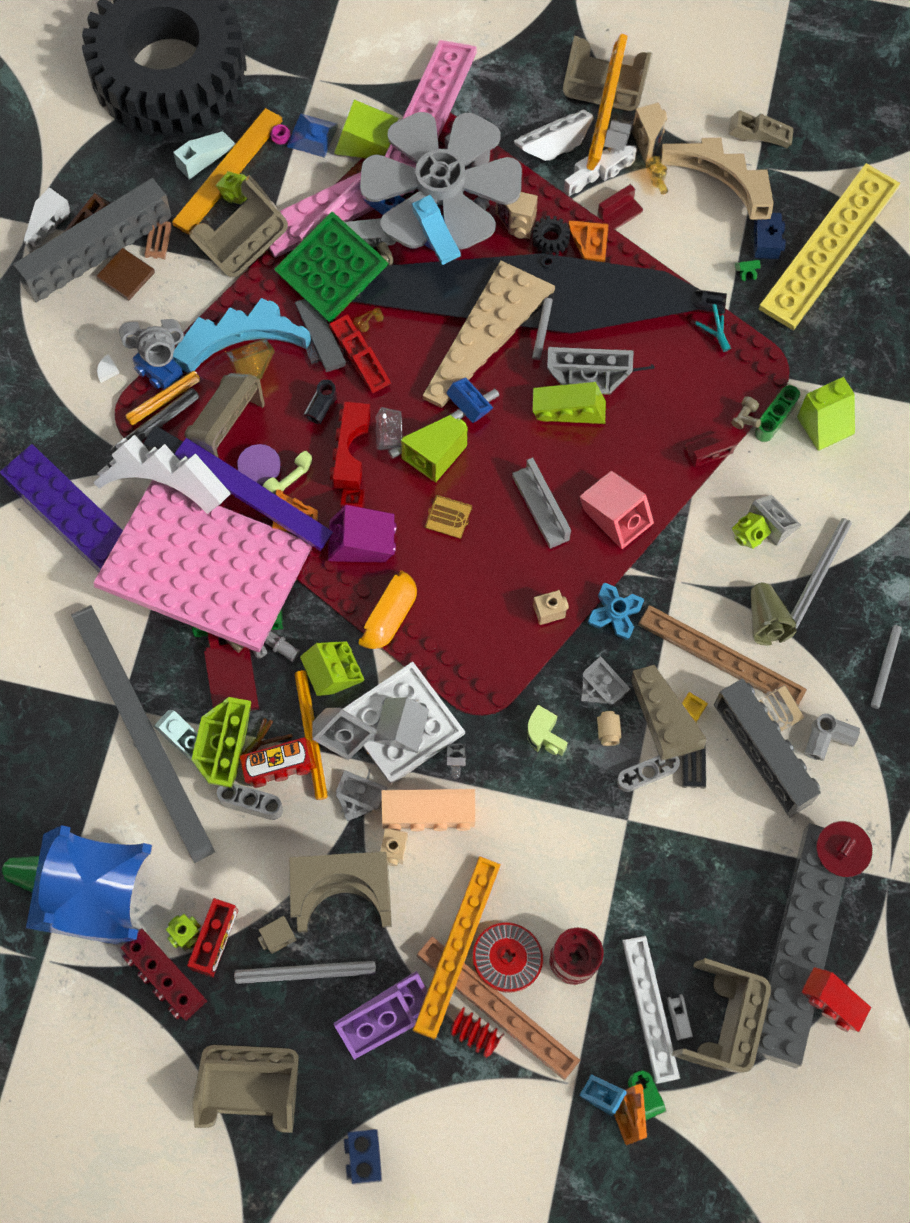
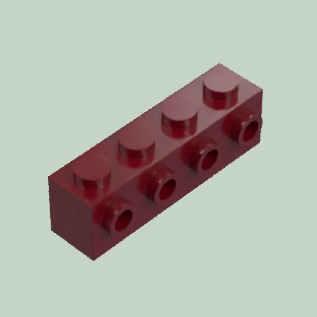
[120,928,207,1021]

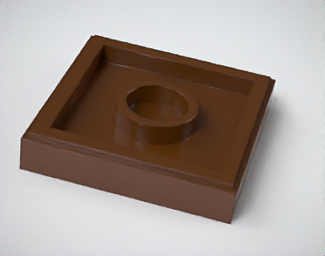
[96,248,155,301]

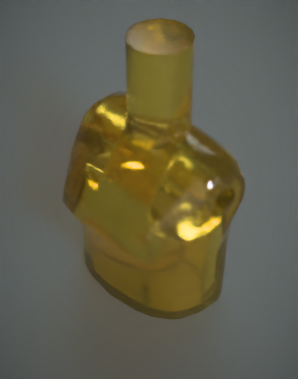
[646,156,668,195]

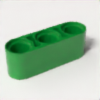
[755,385,800,442]

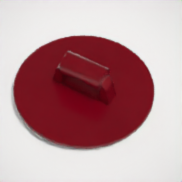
[817,821,873,877]

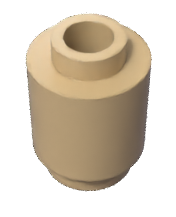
[597,711,621,746]

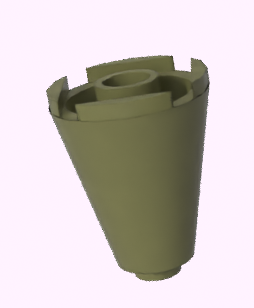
[751,582,797,646]

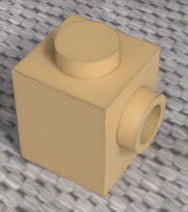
[533,590,569,625]
[380,828,408,866]

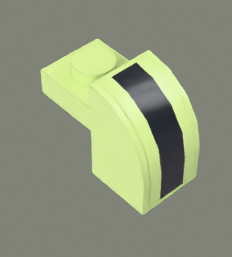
[527,705,568,756]

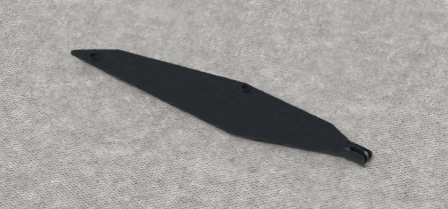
[352,253,727,334]

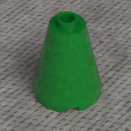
[2,856,39,893]

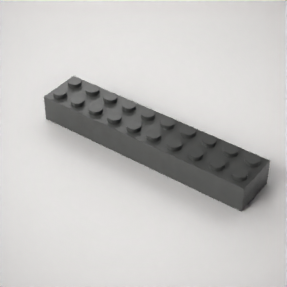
[756,823,845,1068]

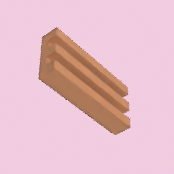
[144,222,172,259]

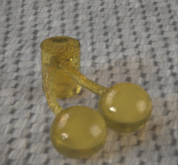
[353,308,384,332]

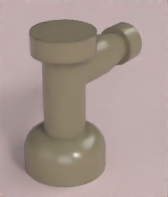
[731,397,761,429]

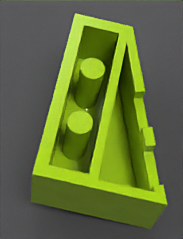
[533,382,606,424]

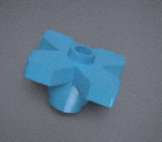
[588,583,644,640]

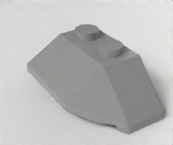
[547,347,633,394]

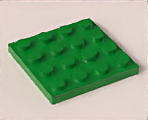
[274,211,388,323]

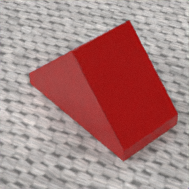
[340,489,365,510]

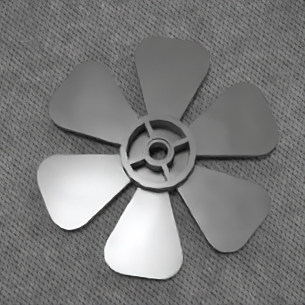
[360,112,522,249]

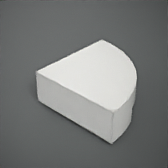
[97,354,119,383]

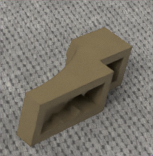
[728,110,793,148]

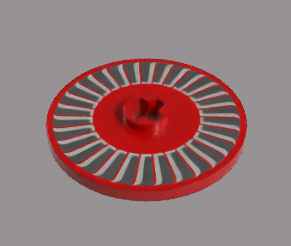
[472,922,543,993]

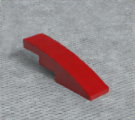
[329,314,391,394]

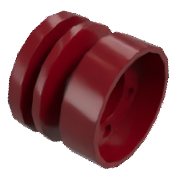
[549,927,604,985]

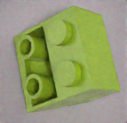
[300,641,364,696]

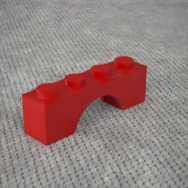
[330,402,371,489]

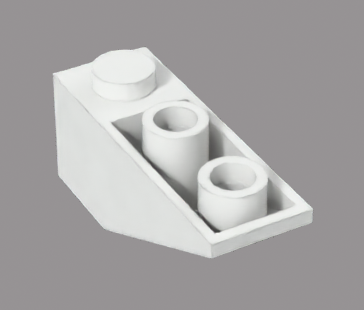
[24,188,71,253]

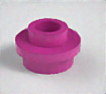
[271,124,291,144]

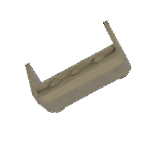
[185,373,265,458]
[672,958,771,1073]

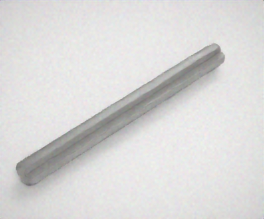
[791,518,852,628]
[234,961,376,984]

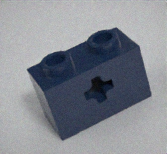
[754,213,785,259]

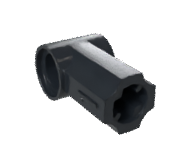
[304,380,337,424]

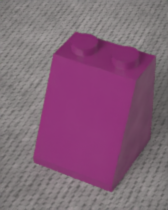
[328,505,396,562]

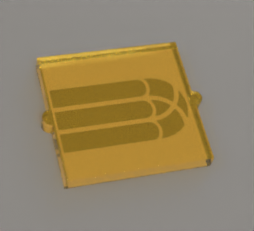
[425,495,472,538]

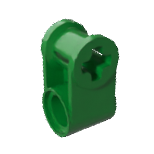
[628,1071,666,1120]

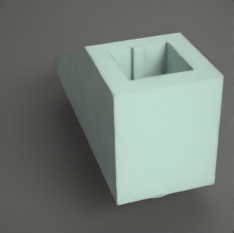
[173,132,236,179]
[153,710,198,761]

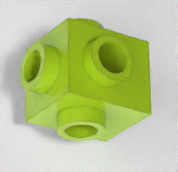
[216,171,247,204]
[731,512,771,549]
[166,914,201,951]

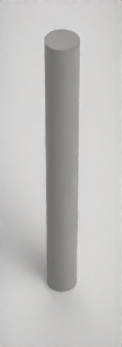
[870,625,902,709]

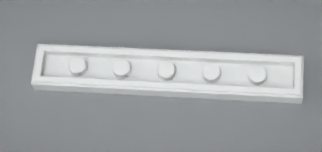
[622,936,680,1084]

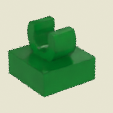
[735,260,760,281]

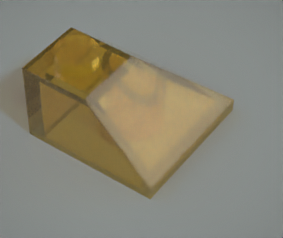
[226,338,274,379]

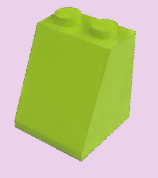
[334,99,399,158]
[797,377,855,451]
[401,415,468,483]

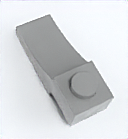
[604,118,634,153]

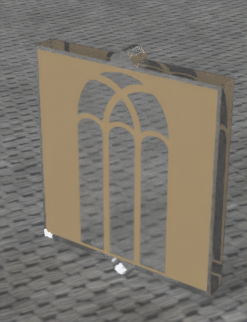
[758,685,805,733]

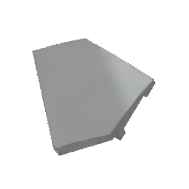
[581,656,631,704]
[336,770,388,821]

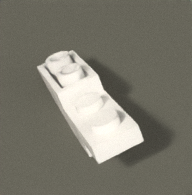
[564,146,637,196]

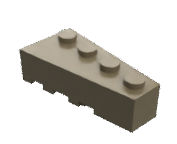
[631,665,707,761]

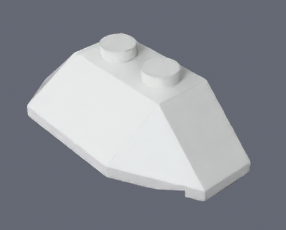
[514,109,593,161]

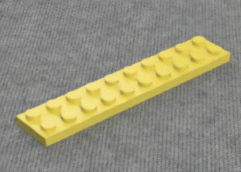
[759,163,900,331]

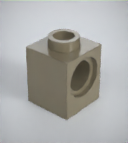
[258,916,296,954]

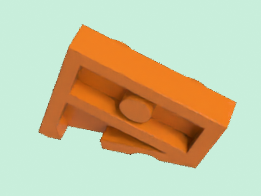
[568,221,608,262]

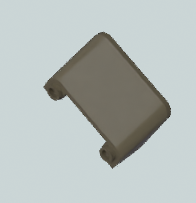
[563,36,652,111]
[189,175,288,277]
[192,1045,299,1133]

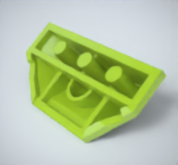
[191,697,251,788]

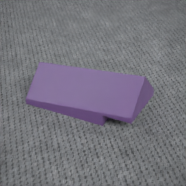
[334,971,428,1059]

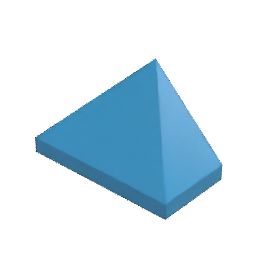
[579,1074,627,1116]

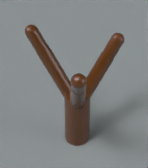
[242,718,293,755]

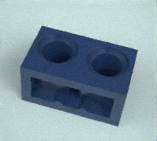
[344,1129,382,1185]

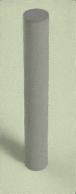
[532,298,553,360]

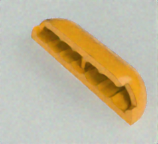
[359,570,417,649]

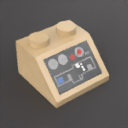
[632,102,667,164]
[496,192,538,239]

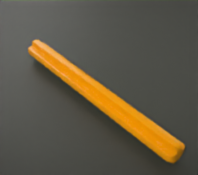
[295,670,328,800]

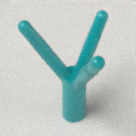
[695,304,731,352]

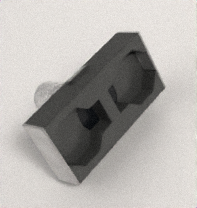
[446,744,467,779]

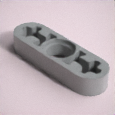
[617,756,680,792]

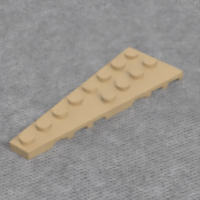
[423,261,555,408]

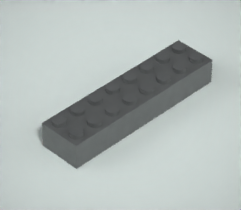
[13,178,172,303]

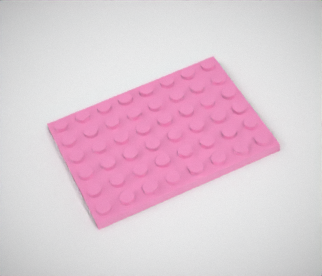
[94,480,312,652]

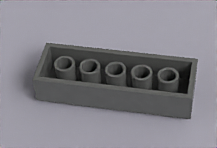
[714,678,821,818]

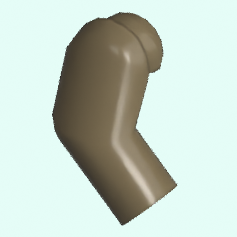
[377,242,393,266]

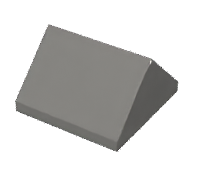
[748,495,801,546]
[374,697,429,753]

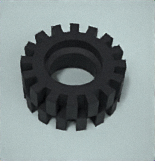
[532,216,570,255]

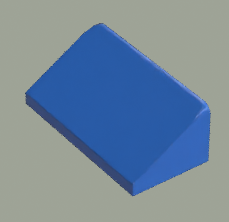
[447,378,493,423]

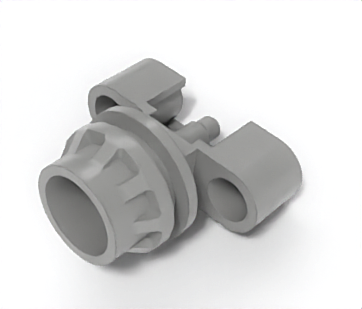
[119,319,184,367]

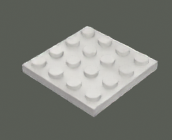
[343,662,465,785]

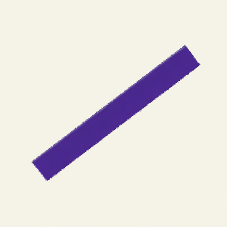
[174,438,333,551]

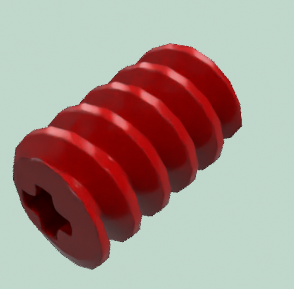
[451,1007,504,1058]

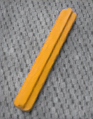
[126,371,200,425]

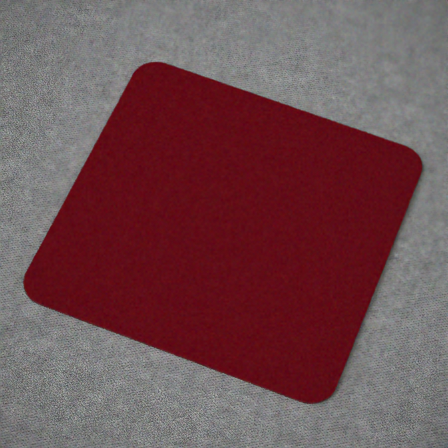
[115,113,789,716]

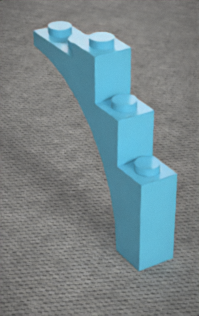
[172,298,311,373]

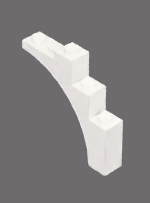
[93,435,231,514]

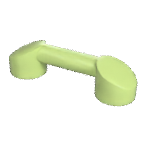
[263,451,312,495]

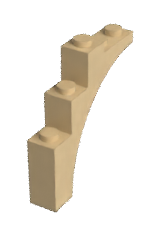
[660,137,774,219]

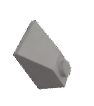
[312,708,377,760]

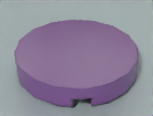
[237,444,281,486]

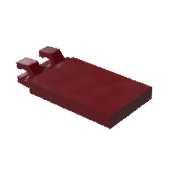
[204,632,259,711]

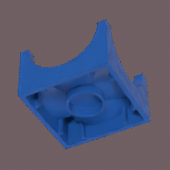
[26,826,152,945]

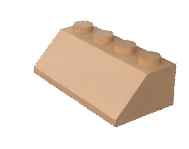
[381,789,475,832]

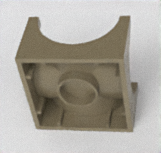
[289,852,392,933]

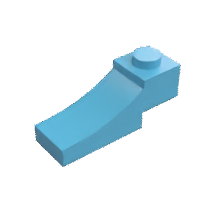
[412,195,461,265]

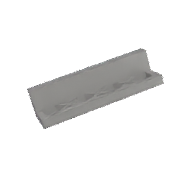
[512,458,571,549]

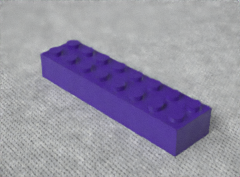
[0,444,123,572]

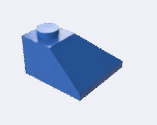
[287,113,338,158]

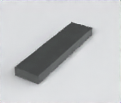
[295,299,346,372]

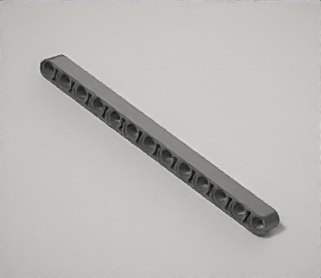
[71,605,215,863]

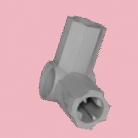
[804,713,860,761]

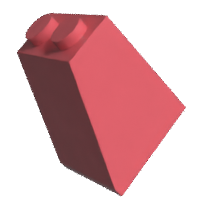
[579,471,654,549]

